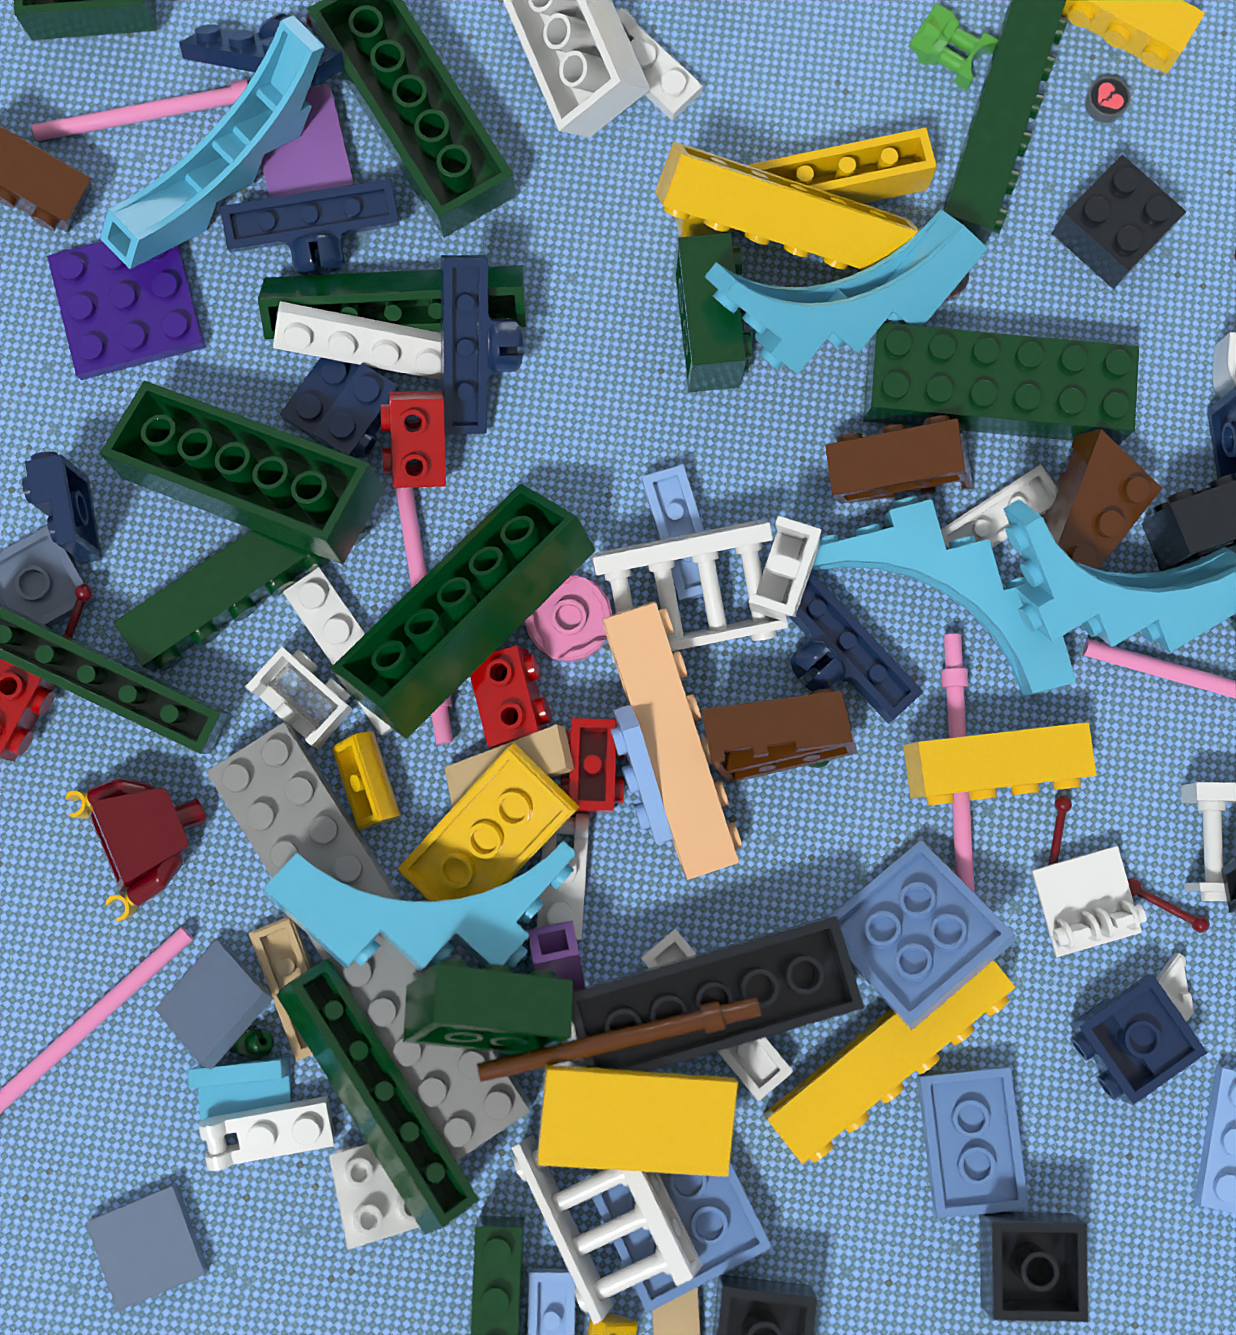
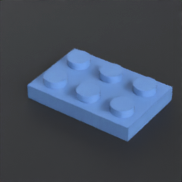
[917,1066,1029,1219]

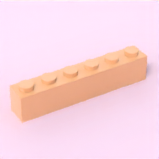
[601,602,742,880]

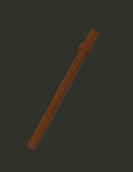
[477,997,761,1082]

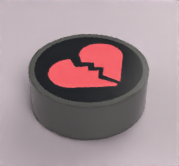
[1085,77,1131,123]

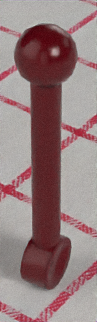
[64,584,93,638]
[1048,796,1072,865]
[1127,878,1210,933]

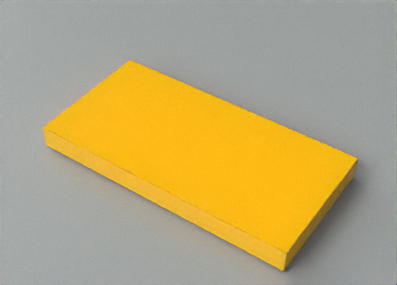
[397,742,580,902]
[537,1065,738,1177]

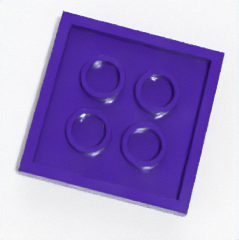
[47,241,206,380]

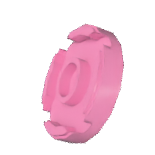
[526,574,612,663]

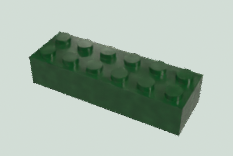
[307,0,516,238]
[863,323,1139,445]
[99,380,385,565]
[330,484,596,739]

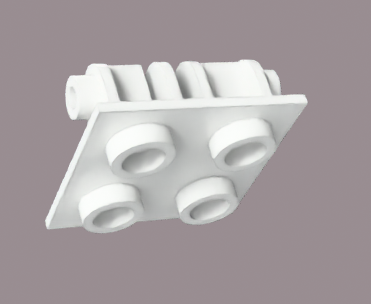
[1031,846,1147,957]
[329,1144,419,1250]

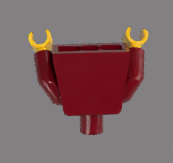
[65,777,206,922]

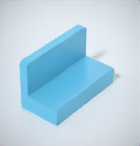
[187,1056,292,1121]

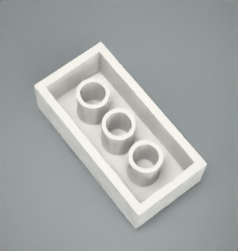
[503,0,650,138]

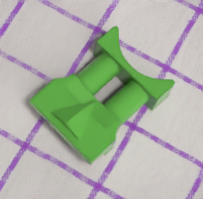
[908,3,998,91]

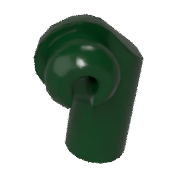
[229,1027,274,1059]

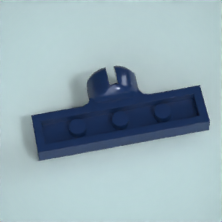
[179,13,345,85]
[219,179,400,275]
[441,255,524,435]
[789,571,924,724]

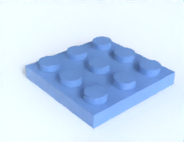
[831,840,1016,1030]
[592,1163,772,1313]

